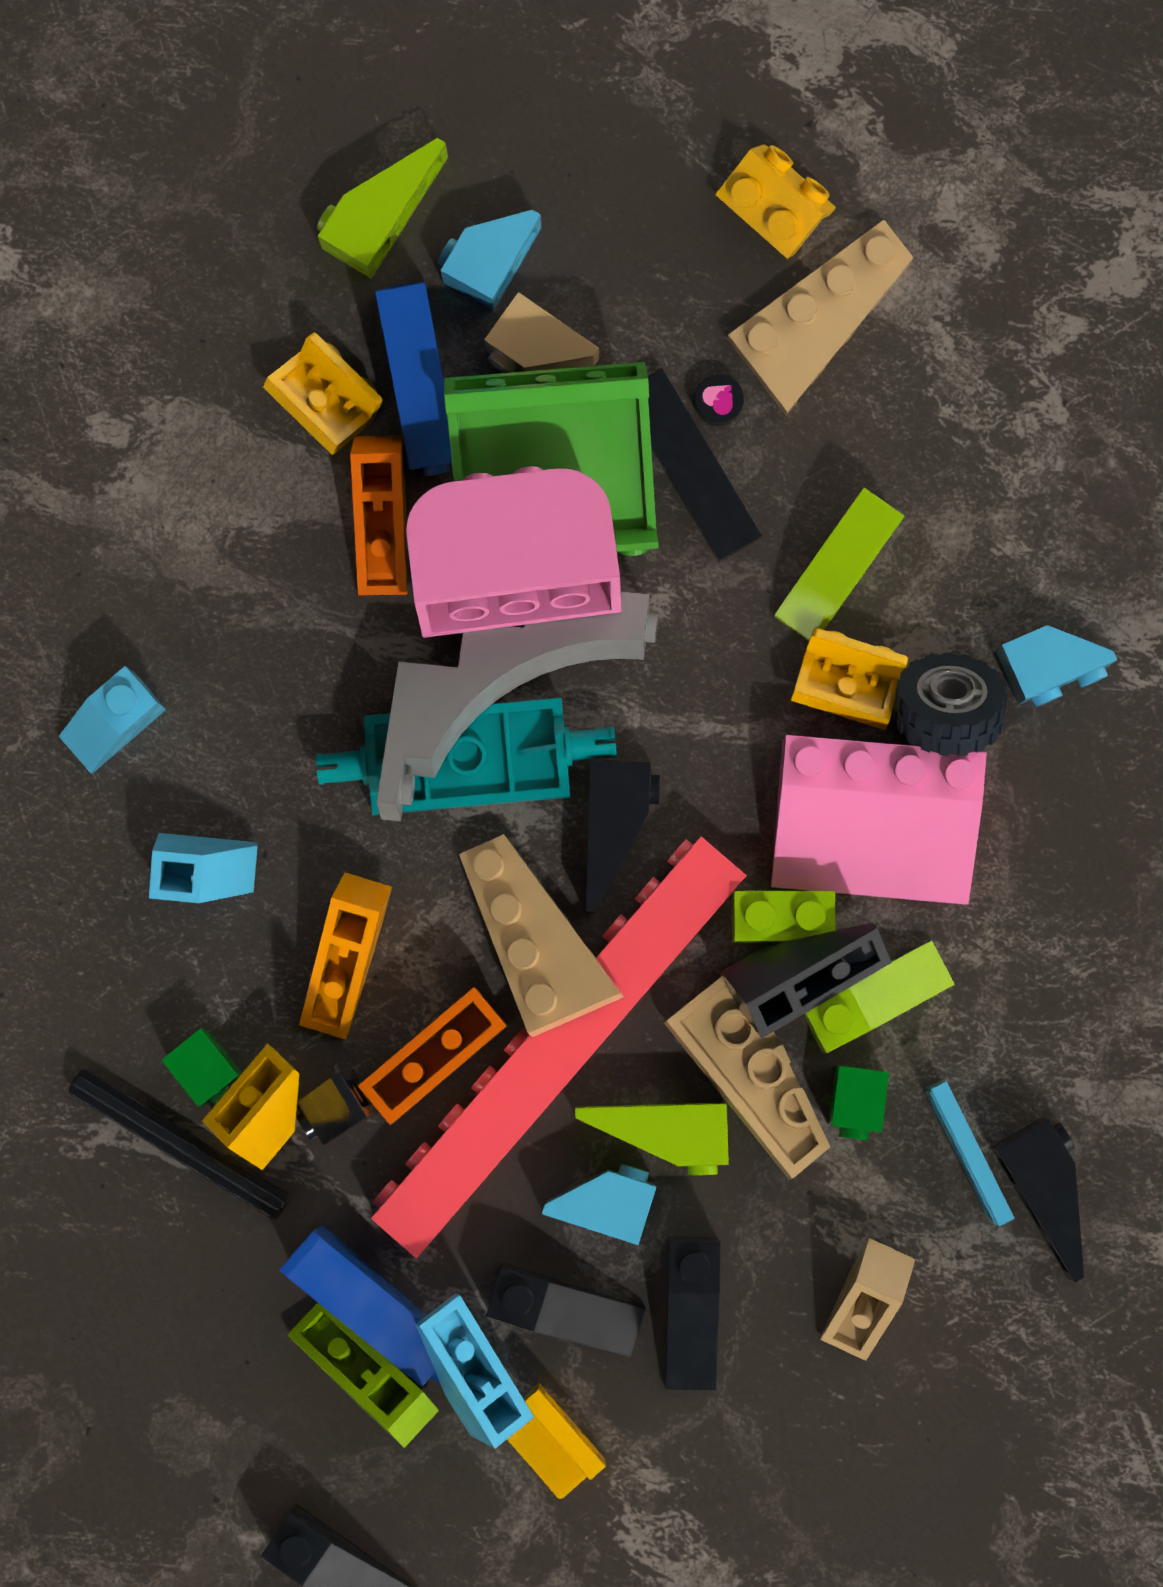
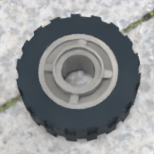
[894,653,1008,756]

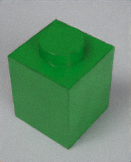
[161,1028,243,1107]
[828,1065,889,1141]

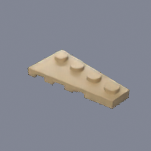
[727,220,913,416]
[459,834,624,1037]
[664,975,830,1180]

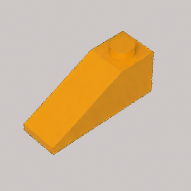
[299,872,392,1040]

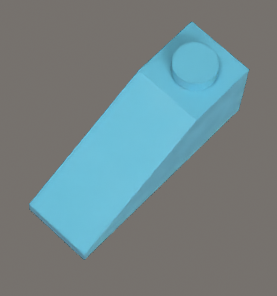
[415,1293,534,1449]

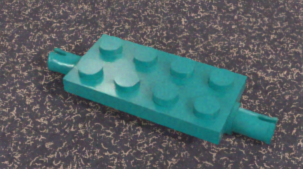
[316,698,617,816]

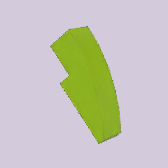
[774,488,905,641]

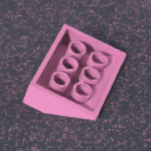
[770,735,987,905]

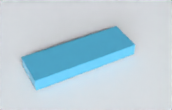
[924,1080,1015,1226]

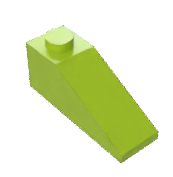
[317,138,448,279]
[803,940,955,1053]
[575,1102,729,1175]
[287,1302,439,1448]

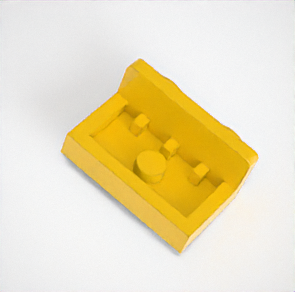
[715,144,836,259]
[263,332,383,455]
[791,628,908,730]

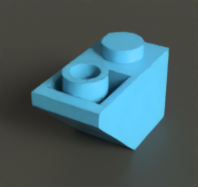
[995,625,1117,708]
[149,833,258,903]

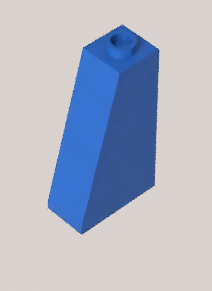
[375,280,452,476]
[279,1224,439,1387]

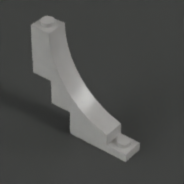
[377,592,658,822]

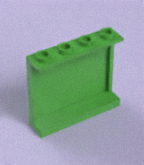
[444,362,659,556]

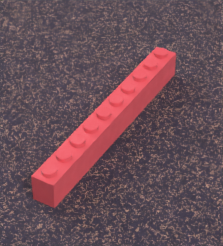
[371,836,747,1259]

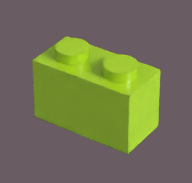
[731,891,836,943]

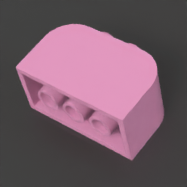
[406,466,622,638]

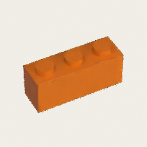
[358,987,508,1125]

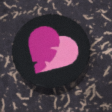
[694,374,744,426]

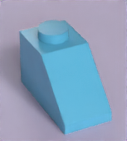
[438,210,541,311]
[59,666,167,774]
[542,1163,657,1245]

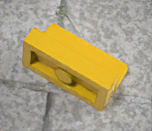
[507,1383,606,1499]

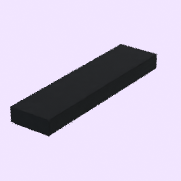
[648,368,762,562]

